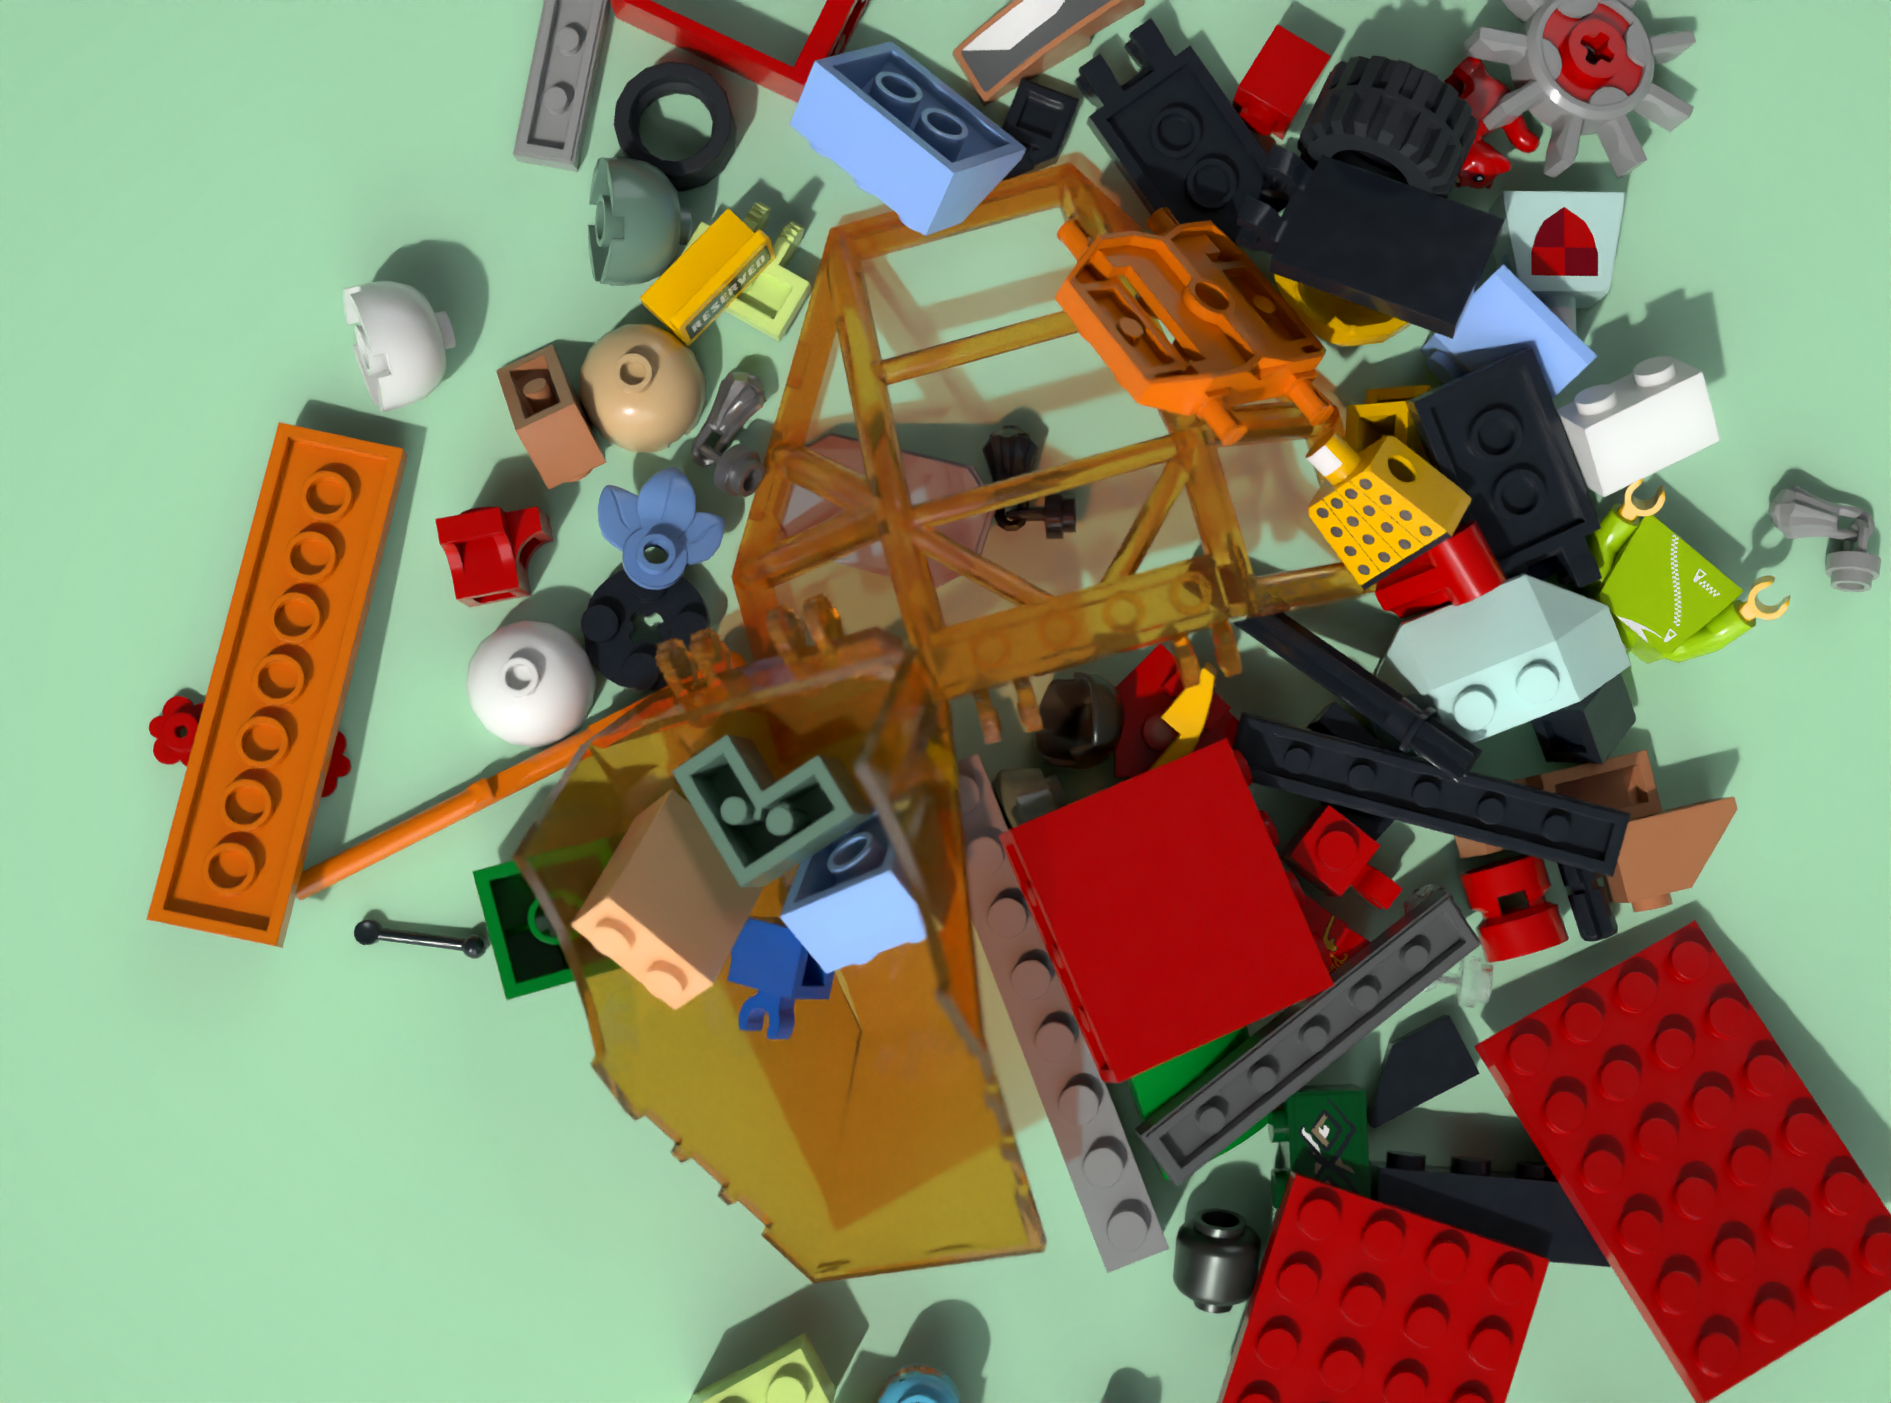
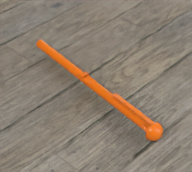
[296,649,749,900]

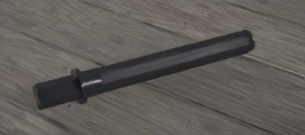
[1181,558,1482,782]

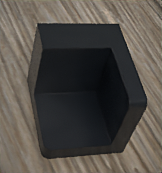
[1531,673,1636,764]

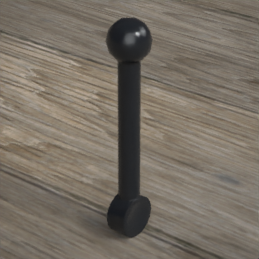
[354,920,487,959]

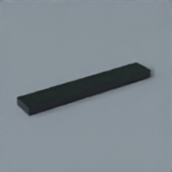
[1232,712,1631,877]

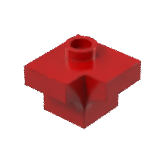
[435,506,553,607]

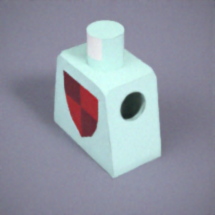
[1488,191,1624,334]

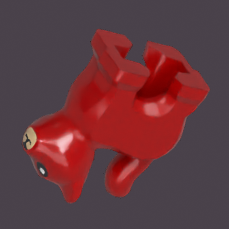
[1444,56,1540,189]

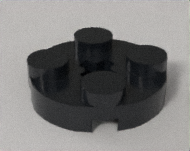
[581,570,711,692]

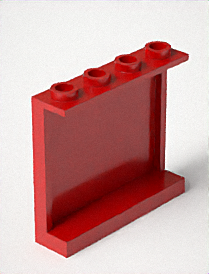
[998,738,1334,1083]

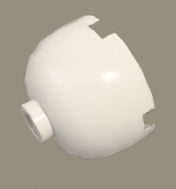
[343,281,456,412]
[466,620,598,748]

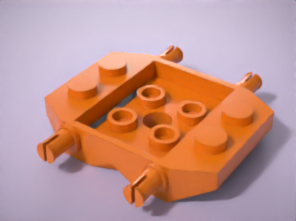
[1055,207,1334,446]

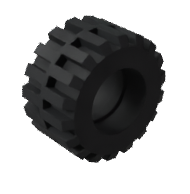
[1297,55,1478,198]

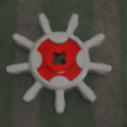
[1463,0,1696,178]

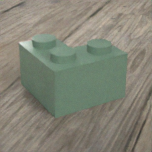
[672,734,874,887]

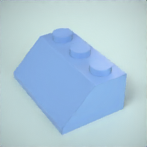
[790,41,1027,236]

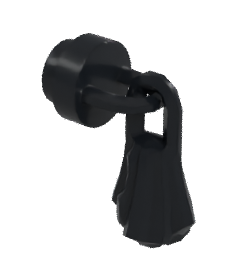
[982,425,1076,539]

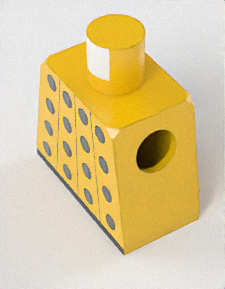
[1305,430,1472,590]

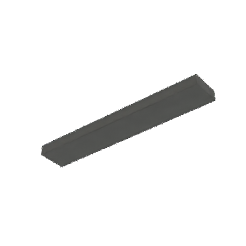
[1134,889,1482,1186]

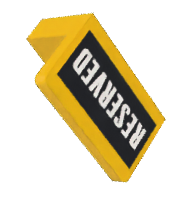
[639,208,776,347]

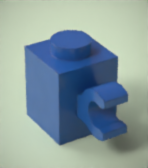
[727,916,835,1039]

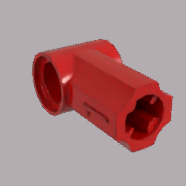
[1374,520,1507,619]

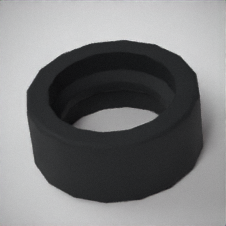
[614,62,737,192]

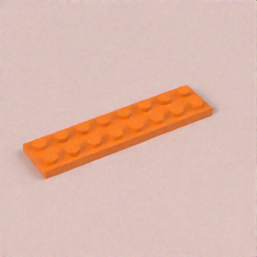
[147,422,408,948]

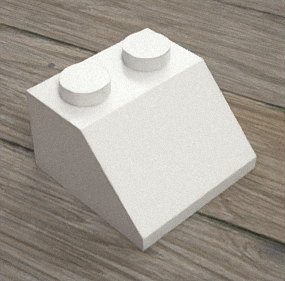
[1556,355,1720,497]

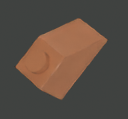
[496,344,606,489]
[1602,797,1738,912]

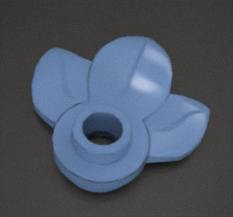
[598,467,725,590]

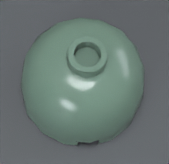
[588,157,692,286]

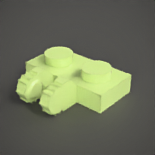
[681,202,811,342]

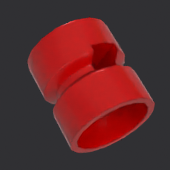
[1459,854,1569,963]

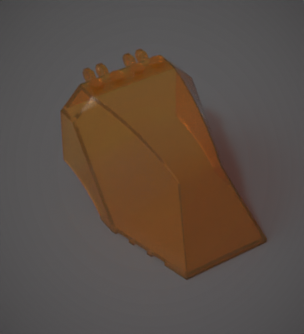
[511,593,1047,1283]

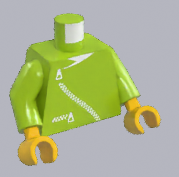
[1583,478,1791,664]

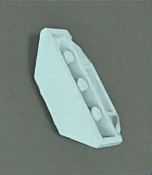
[1370,573,1631,756]

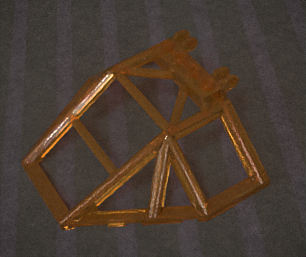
[731,162,1377,760]

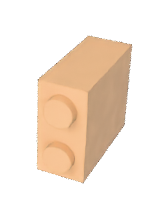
[571,789,764,1010]

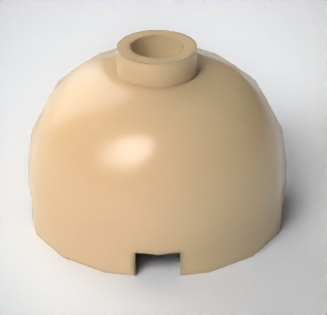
[579,324,706,453]

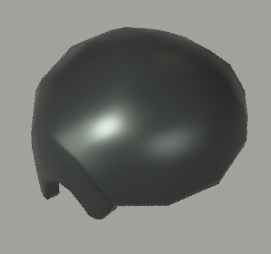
[1035,671,1125,769]

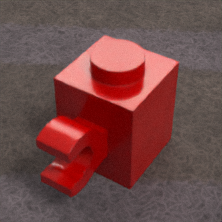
[1278,805,1403,910]

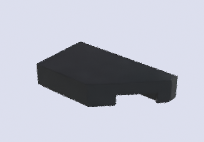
[992,78,1080,191]
[1367,1014,1480,1128]

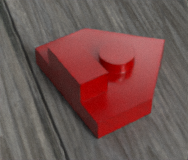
[1114,643,1239,778]

